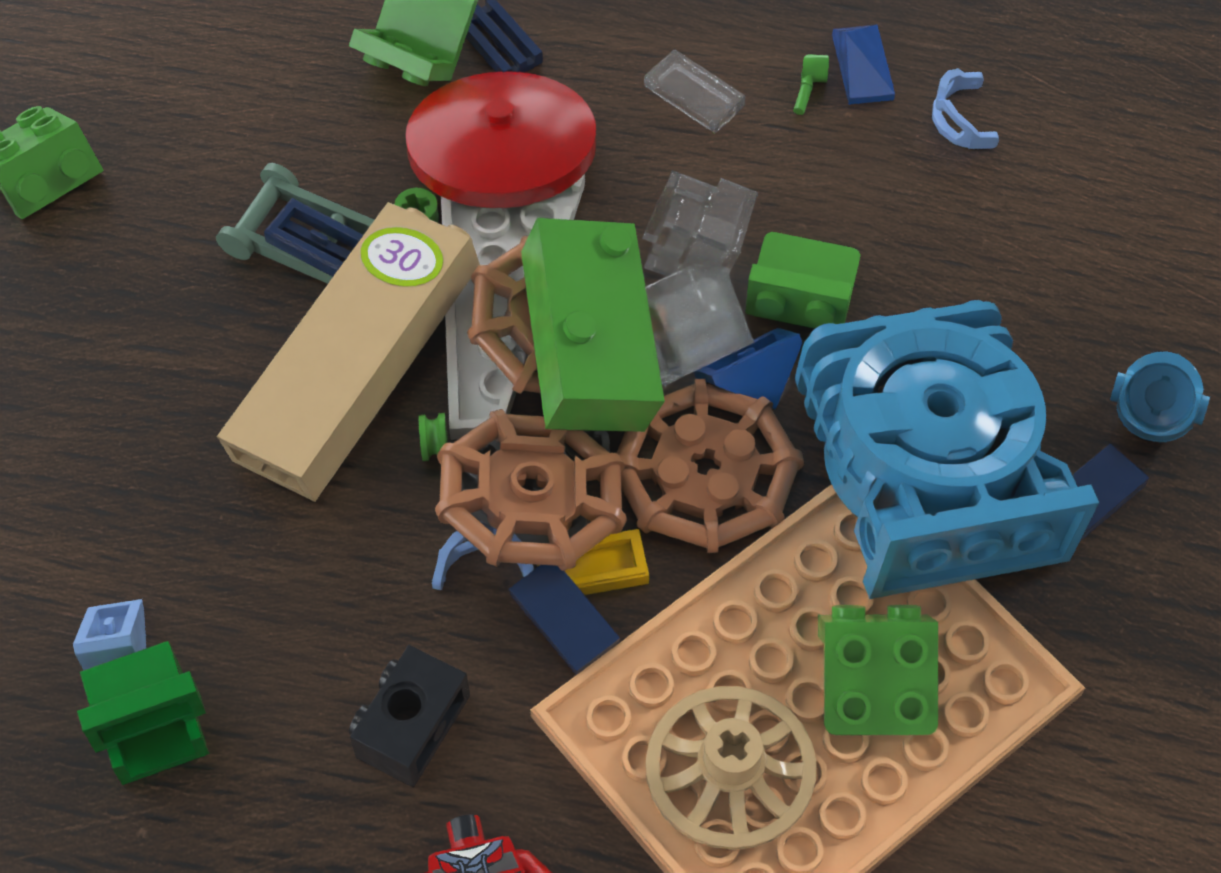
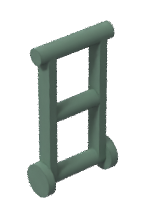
[216,163,374,284]

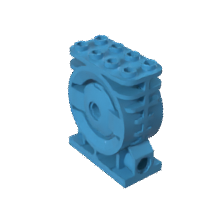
[795,300,1099,599]

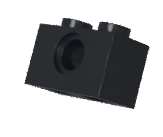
[349,645,470,788]

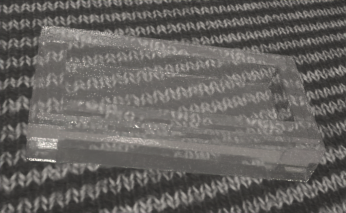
[644,49,745,133]

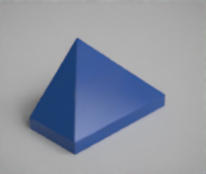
[832,25,895,105]
[692,328,802,410]

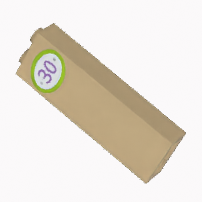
[217,202,480,502]

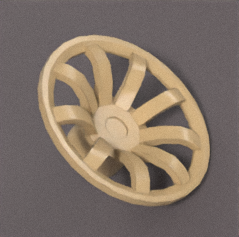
[646,686,816,850]

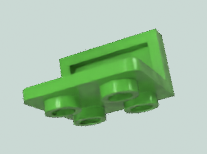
[349,0,478,86]
[0,106,104,219]
[745,232,860,328]
[818,605,938,735]

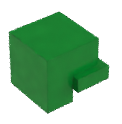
[77,641,209,785]

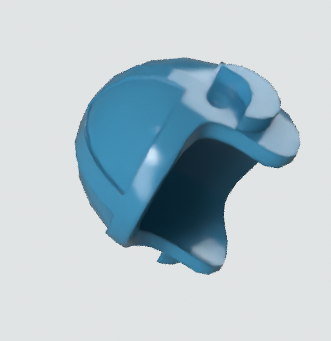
[1110,351,1210,442]

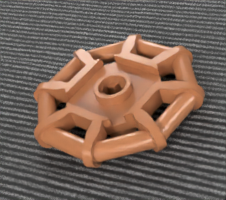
[467,235,541,394]
[617,378,804,553]
[435,409,627,571]

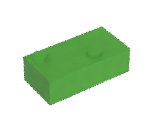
[521,218,665,432]

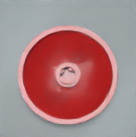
[406,71,596,208]

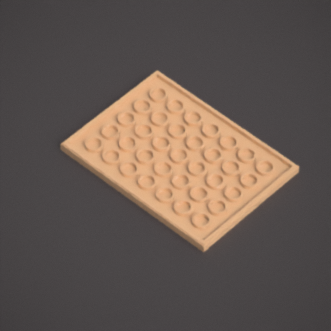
[530,484,1085,873]

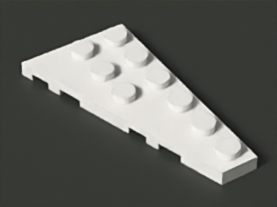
[441,174,585,440]

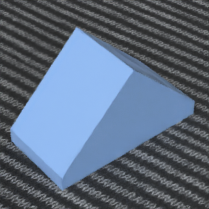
[73,599,146,670]

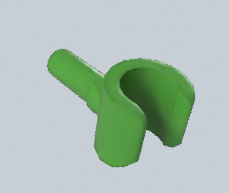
[793,54,829,115]

